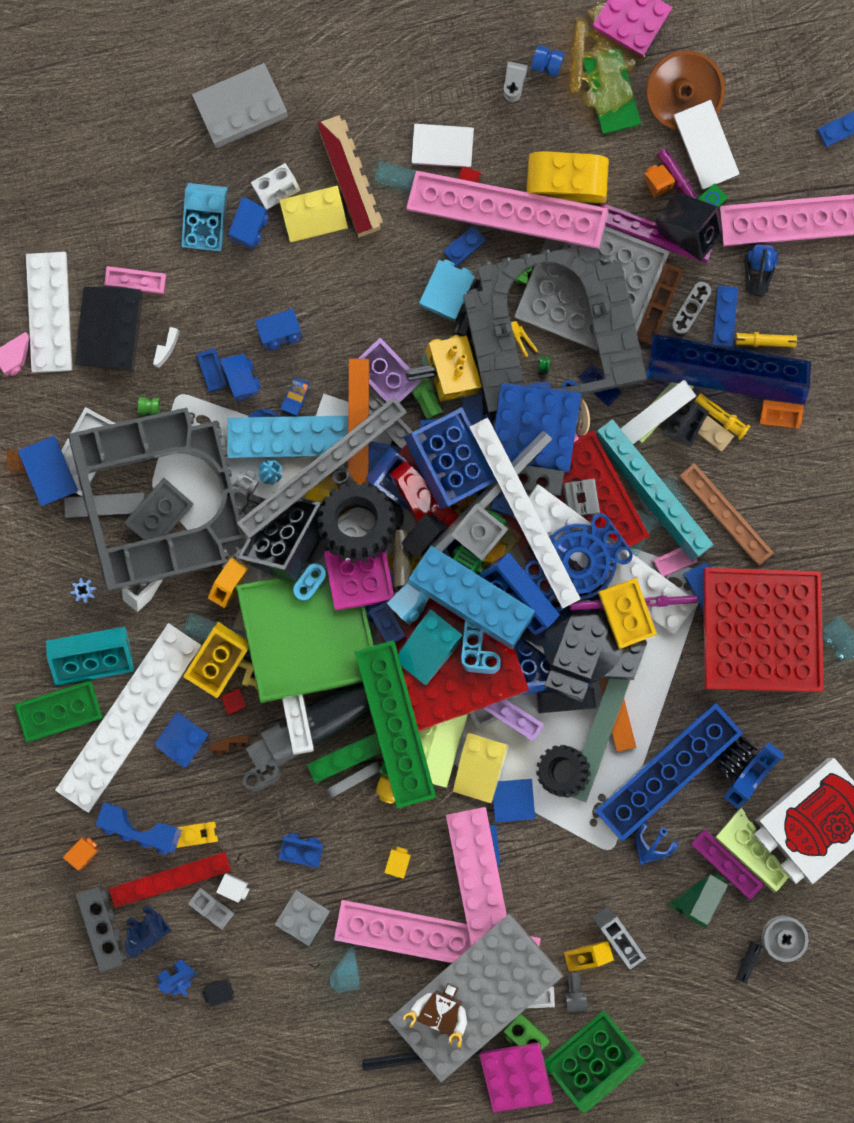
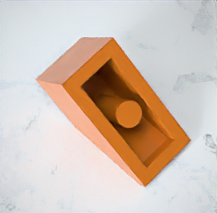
[643,165,675,198]
[63,837,99,871]

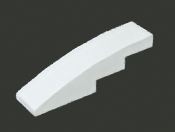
[621,380,696,444]

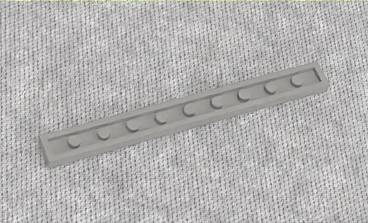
[237,397,407,539]

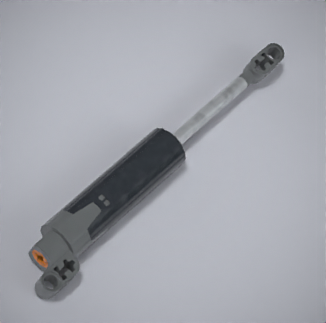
[243,682,371,792]

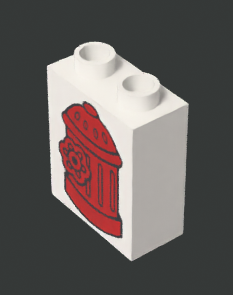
[754,758,854,884]

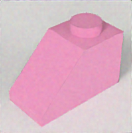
[0,332,30,376]

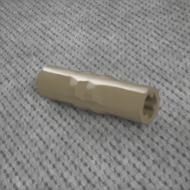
[392,530,411,591]

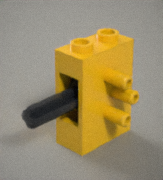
[405,335,482,402]

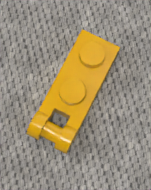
[176,821,218,848]

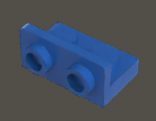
[279,832,323,868]

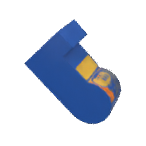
[280,377,310,417]

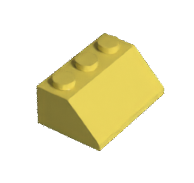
[280,186,348,243]

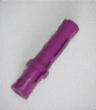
[656,148,699,199]

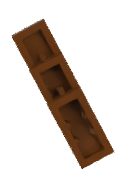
[637,262,684,345]

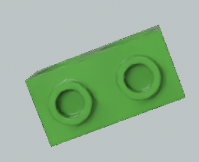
[503,1013,550,1050]

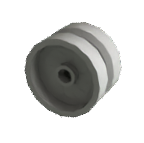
[761,915,809,962]

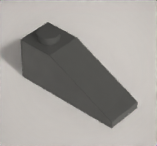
[592,906,646,970]

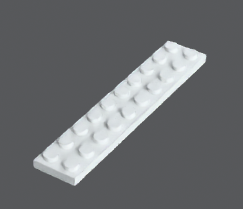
[514,484,698,634]
[55,623,202,813]

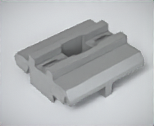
[563,479,600,516]

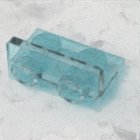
[822,615,854,661]

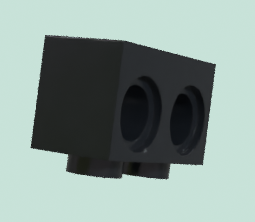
[663,401,709,447]

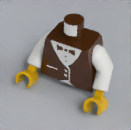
[402,983,467,1048]

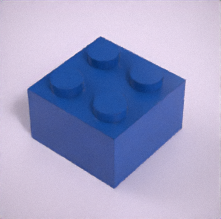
[255,309,303,351]

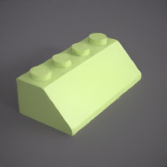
[419,714,468,787]

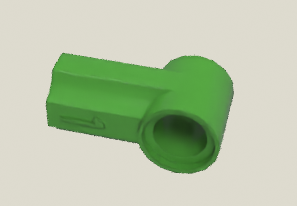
[412,378,442,420]

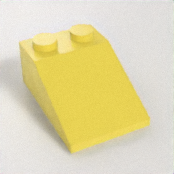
[453,733,509,803]

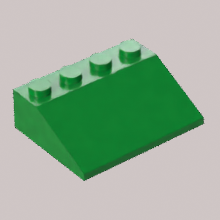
[544,1010,646,1114]

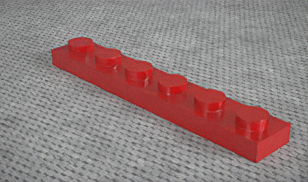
[109,852,231,908]

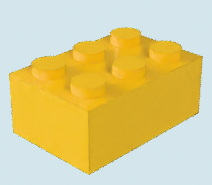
[183,622,249,698]

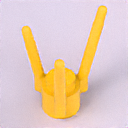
[511,321,538,357]

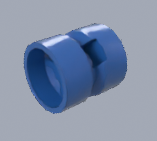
[531,44,565,77]

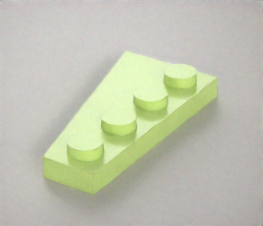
[715,807,789,893]

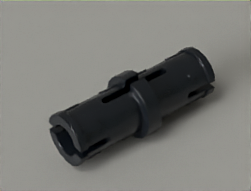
[735,941,763,984]

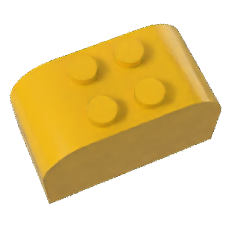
[526,151,609,205]

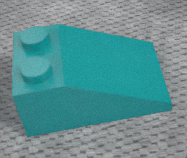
[398,610,463,686]

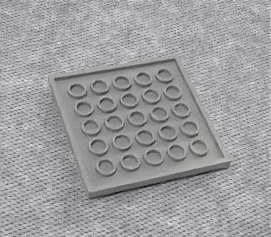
[514,226,670,352]

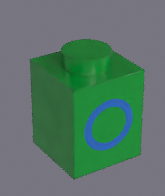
[698,183,728,209]

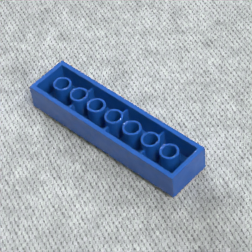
[594,703,743,841]

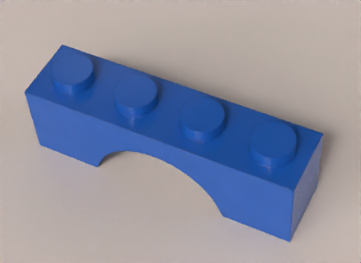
[95,803,182,855]

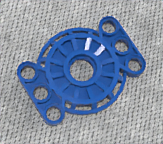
[524,513,633,611]

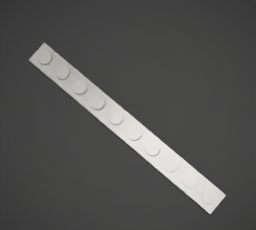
[470,418,580,608]
[256,568,314,755]

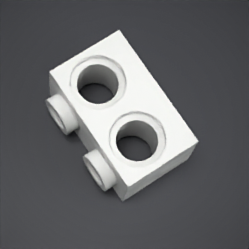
[251,163,300,210]

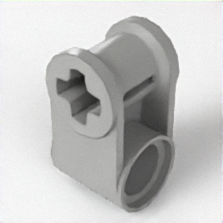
[504,61,528,102]

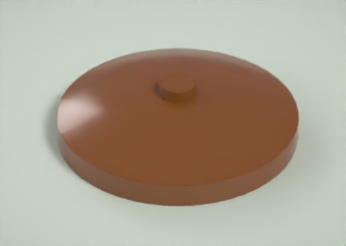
[646,50,725,131]

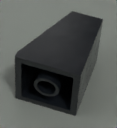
[656,192,722,261]

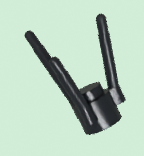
[745,249,775,297]

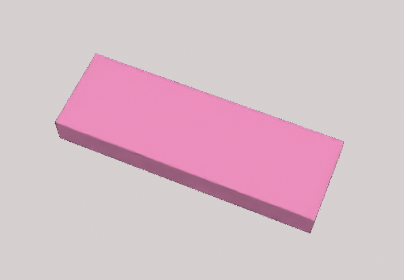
[104,266,166,294]

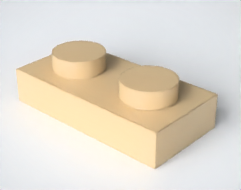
[698,415,734,452]

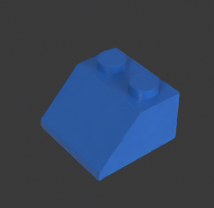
[228,197,269,250]
[220,354,261,402]
[154,711,210,768]

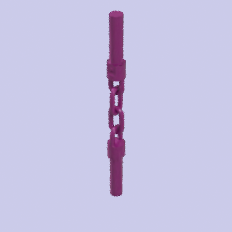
[570,596,697,610]

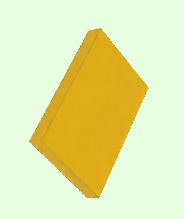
[598,577,657,649]

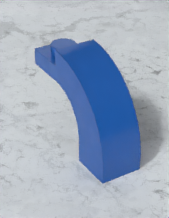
[723,742,784,809]

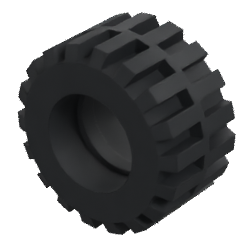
[536,745,591,798]

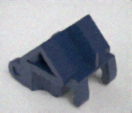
[125,905,172,958]

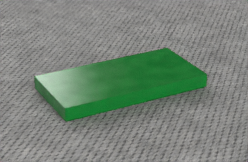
[582,48,641,135]
[14,680,104,743]

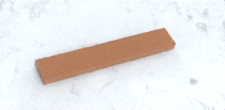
[679,463,774,566]

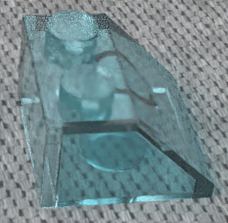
[329,945,361,993]

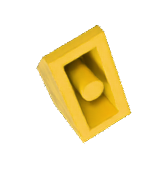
[564,941,614,972]

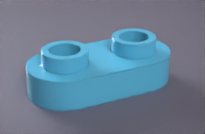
[293,564,325,601]

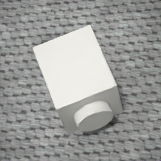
[216,873,250,903]

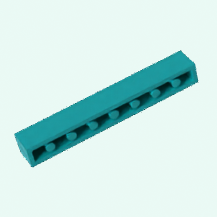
[595,419,714,562]

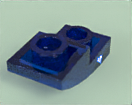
[578,363,622,407]

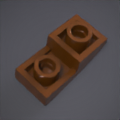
[208,735,250,755]

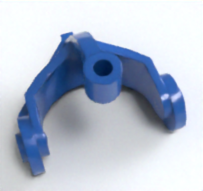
[635,821,678,866]

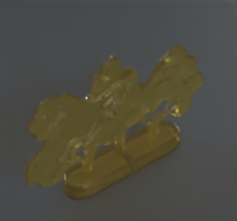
[569,1,647,115]

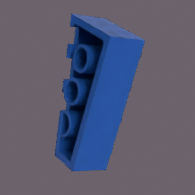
[478,552,560,635]

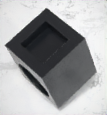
[202,978,235,1007]

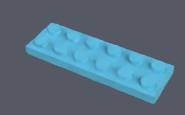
[228,416,348,458]

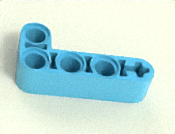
[461,620,501,674]

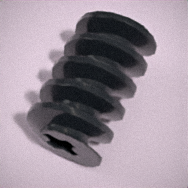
[715,736,758,781]

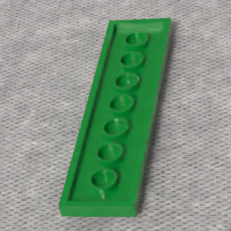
[354,640,436,809]

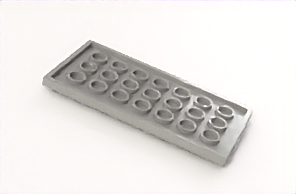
[388,913,564,1082]

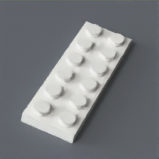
[26,252,72,373]

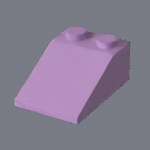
[358,338,421,403]

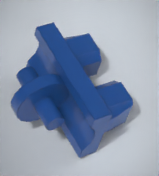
[157,960,197,996]

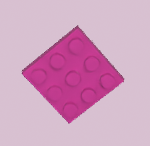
[591,0,673,58]
[324,551,394,611]
[480,1042,553,1112]

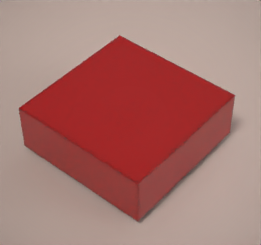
[220,689,247,715]

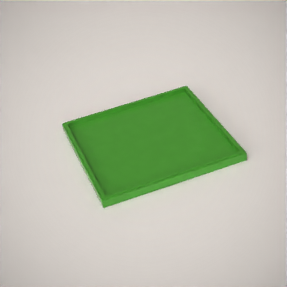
[236,568,373,703]

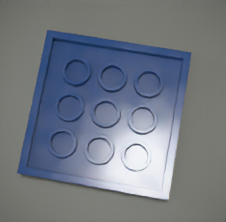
[494,383,581,472]

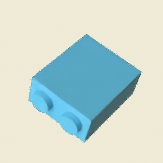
[419,259,475,322]

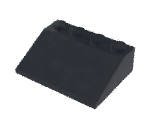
[75,286,143,372]
[238,492,322,582]

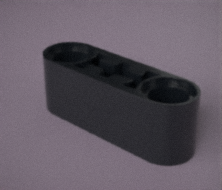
[536,688,596,714]

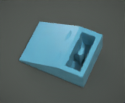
[182,183,228,251]

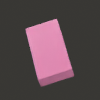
[652,547,698,577]

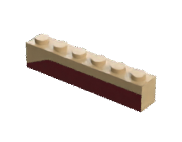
[317,115,383,238]

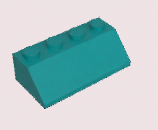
[46,627,134,686]

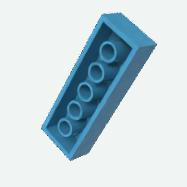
[408,546,535,649]

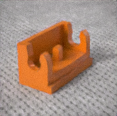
[759,400,804,429]

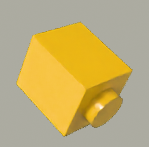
[384,846,411,879]

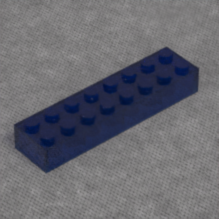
[646,334,811,405]

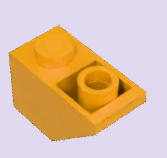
[208,558,248,608]

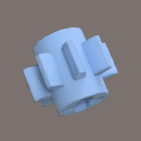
[71,578,96,603]

